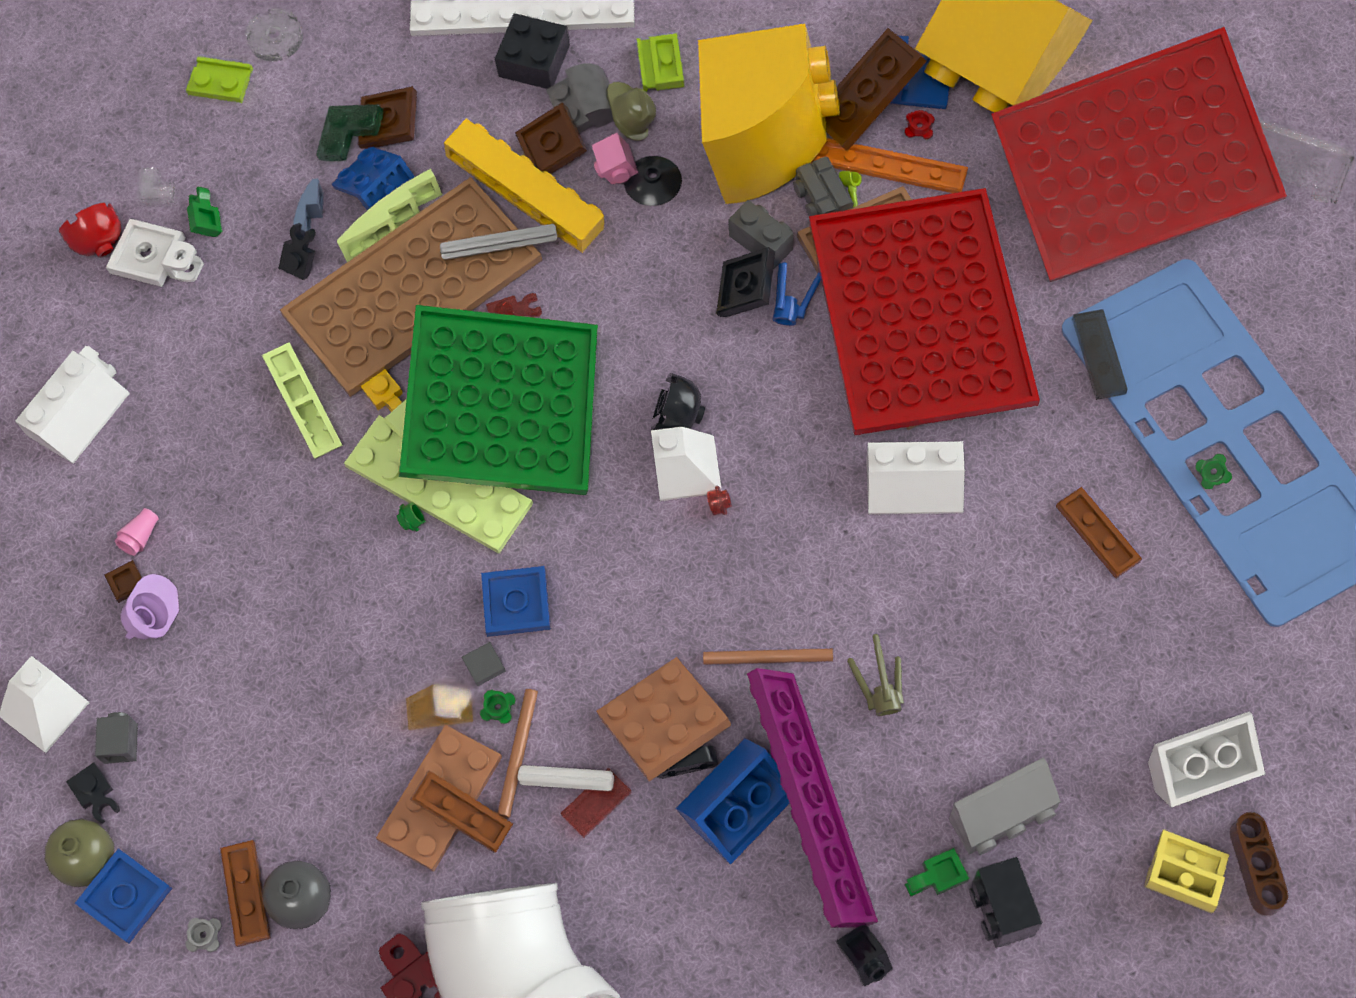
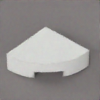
[79,346,116,377]

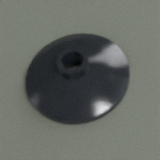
[624,156,682,206]

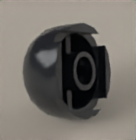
[651,373,705,430]

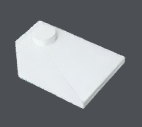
[651,427,722,501]
[0,656,90,753]

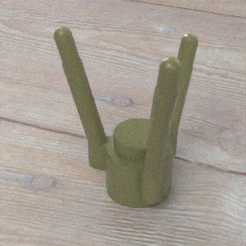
[847,634,904,716]

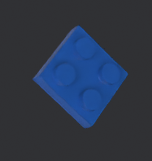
[481,566,551,637]
[75,848,172,944]

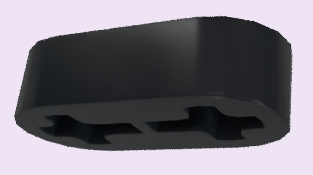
[657,746,718,779]

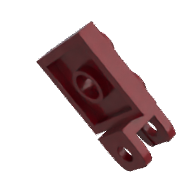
[379,933,441,998]

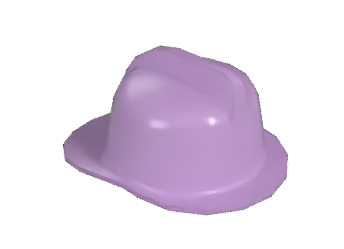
[120,574,179,639]

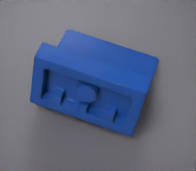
[890,35,949,109]
[332,147,415,211]

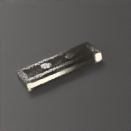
[1072,309,1128,400]

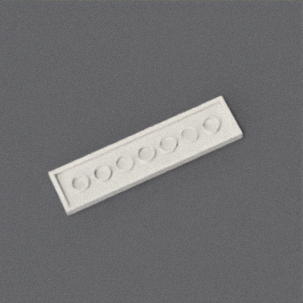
[410,0,634,36]

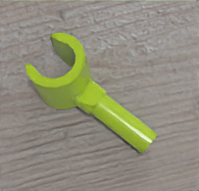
[838,171,862,207]

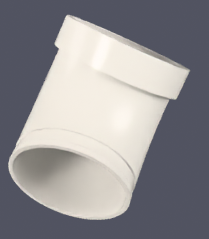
[421,883,620,998]

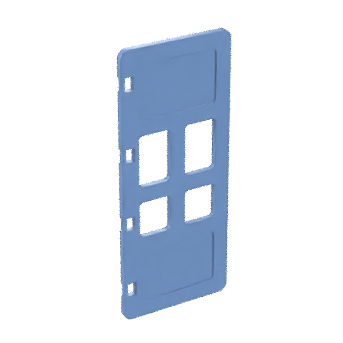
[1062,259,1356,627]

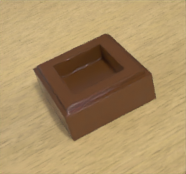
[104,560,142,603]

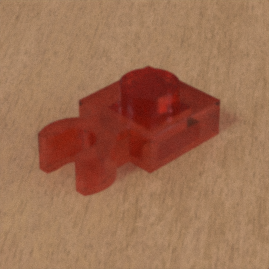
[486,293,542,318]

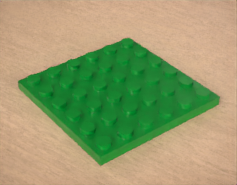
[399,305,598,495]

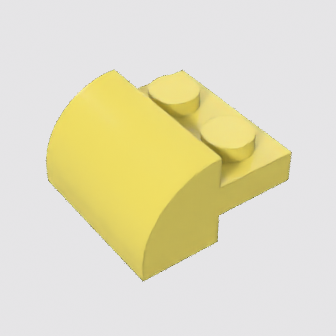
[1144,830,1229,913]

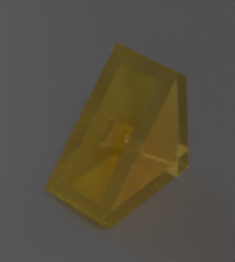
[406,684,473,730]

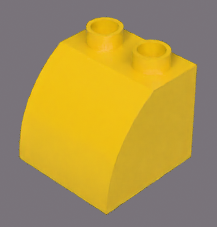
[915,0,1093,113]
[698,23,839,204]

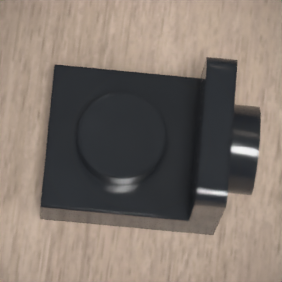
[836,924,893,987]

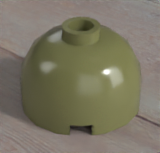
[44,819,114,887]

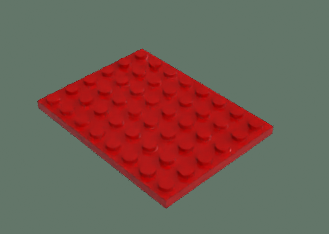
[991,27,1287,282]
[809,188,1040,436]

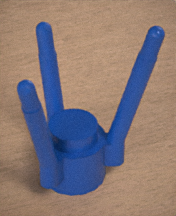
[772,262,821,326]

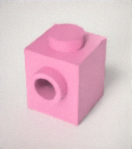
[592,133,638,185]

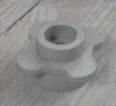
[185,918,222,952]

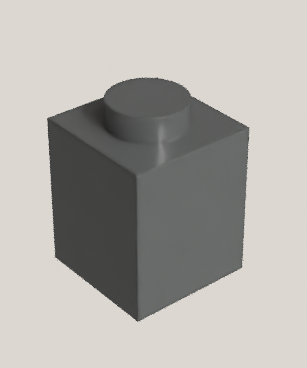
[95,712,138,764]

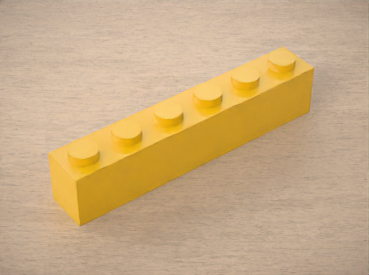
[444,118,604,253]

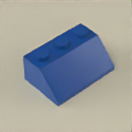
[676,738,790,865]

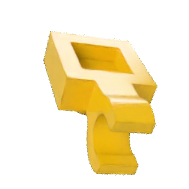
[361,369,403,412]

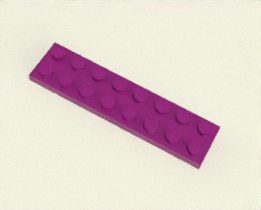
[747,668,878,928]

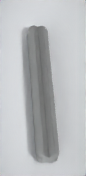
[440,224,557,260]

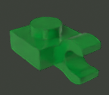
[187,186,222,237]
[905,848,969,897]

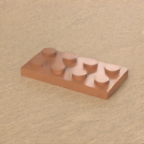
[376,725,502,871]

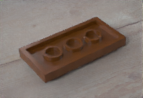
[825,28,927,151]

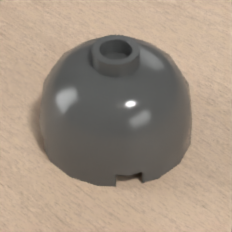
[262,860,331,929]

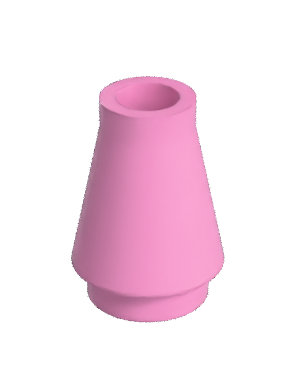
[115,508,159,556]

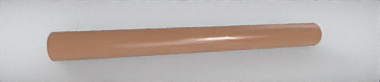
[703,648,833,665]
[497,689,538,818]

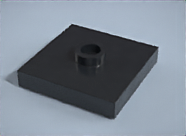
[716,247,775,317]

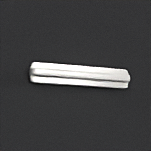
[518,765,614,791]

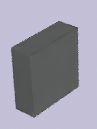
[462,642,506,687]

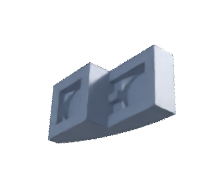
[293,179,324,244]

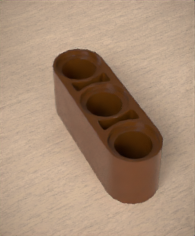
[1230,812,1289,916]

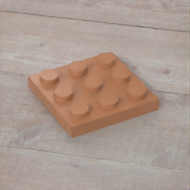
[596,657,731,781]

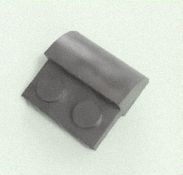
[546,63,613,134]

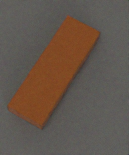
[1056,487,1142,579]
[410,770,513,853]
[220,840,271,947]

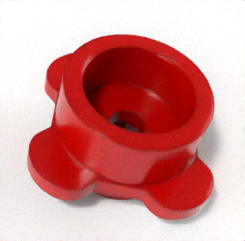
[904,110,935,139]

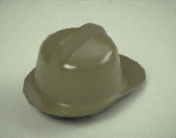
[606,82,656,141]

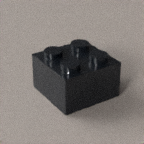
[494,13,570,89]
[969,857,1042,948]

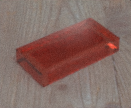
[560,768,632,839]

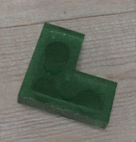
[316,104,384,161]

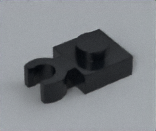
[278,223,315,280]
[66,762,120,824]

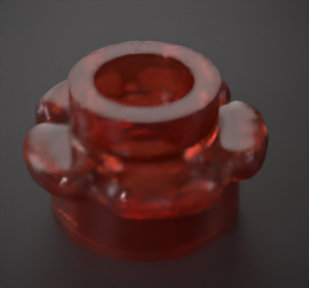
[707,485,732,515]

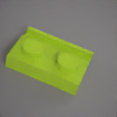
[636,33,684,92]
[186,56,253,103]

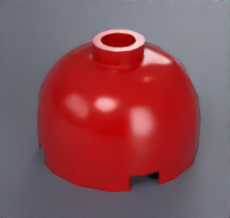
[59,202,121,258]

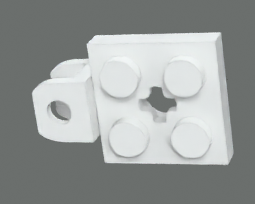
[106,219,204,287]

